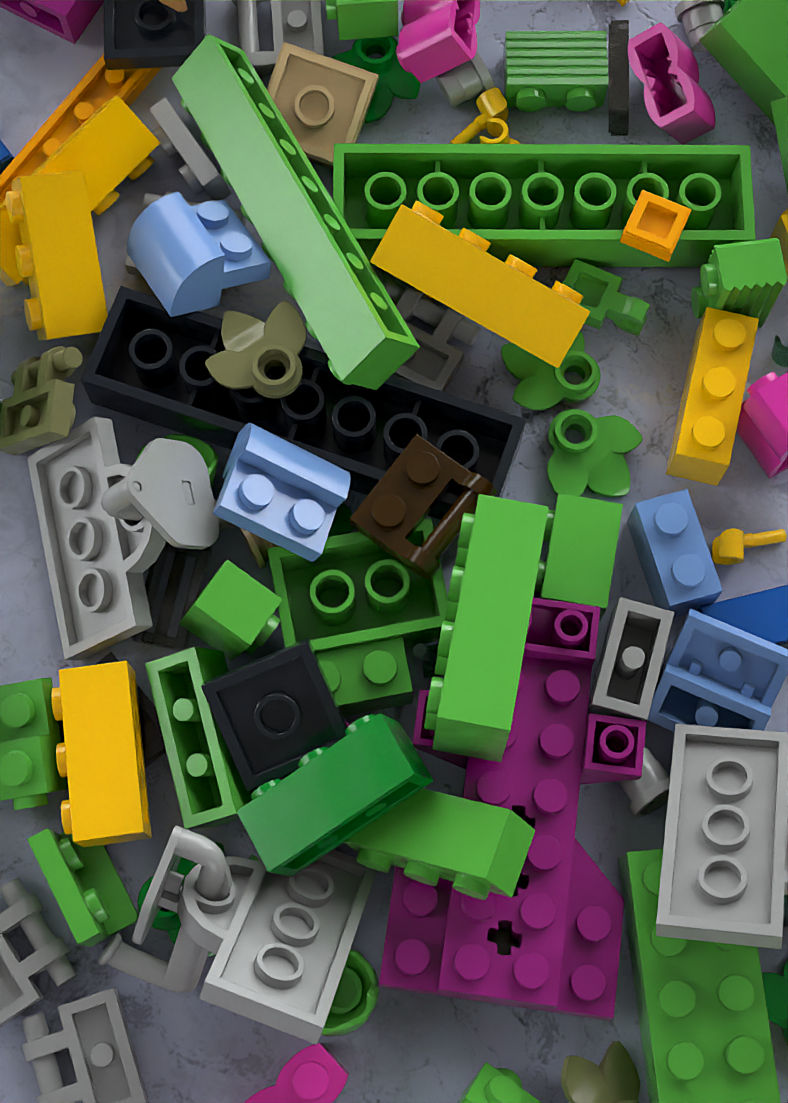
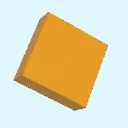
[620,190,692,262]

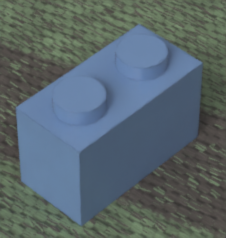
[627,489,723,618]

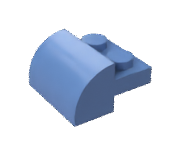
[127,192,271,317]
[212,423,351,562]
[647,608,788,732]

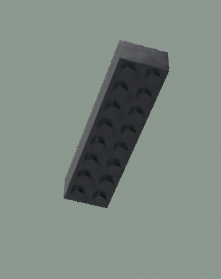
[80,286,526,520]

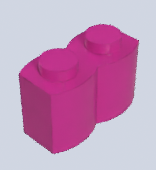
[396,0,480,83]
[628,22,716,145]
[736,372,788,479]
[244,1043,350,1103]

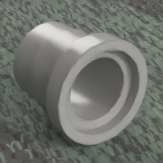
[675,0,725,53]
[436,51,495,108]
[620,748,670,818]

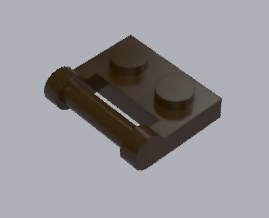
[349,434,497,580]

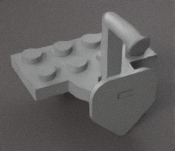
[27,417,237,660]
[656,724,788,949]
[98,825,377,1045]

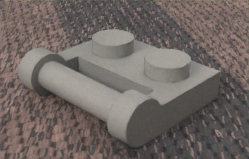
[232,0,324,79]

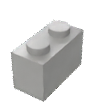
[587,597,675,721]

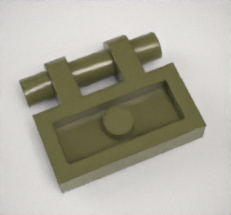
[0,346,82,455]

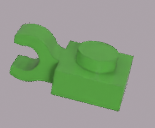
[563,259,650,336]

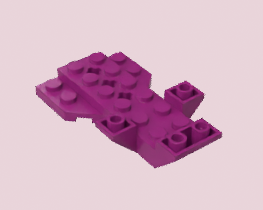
[379,598,646,1021]

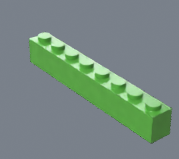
[171,34,420,390]

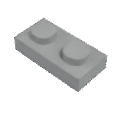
[149,98,232,201]

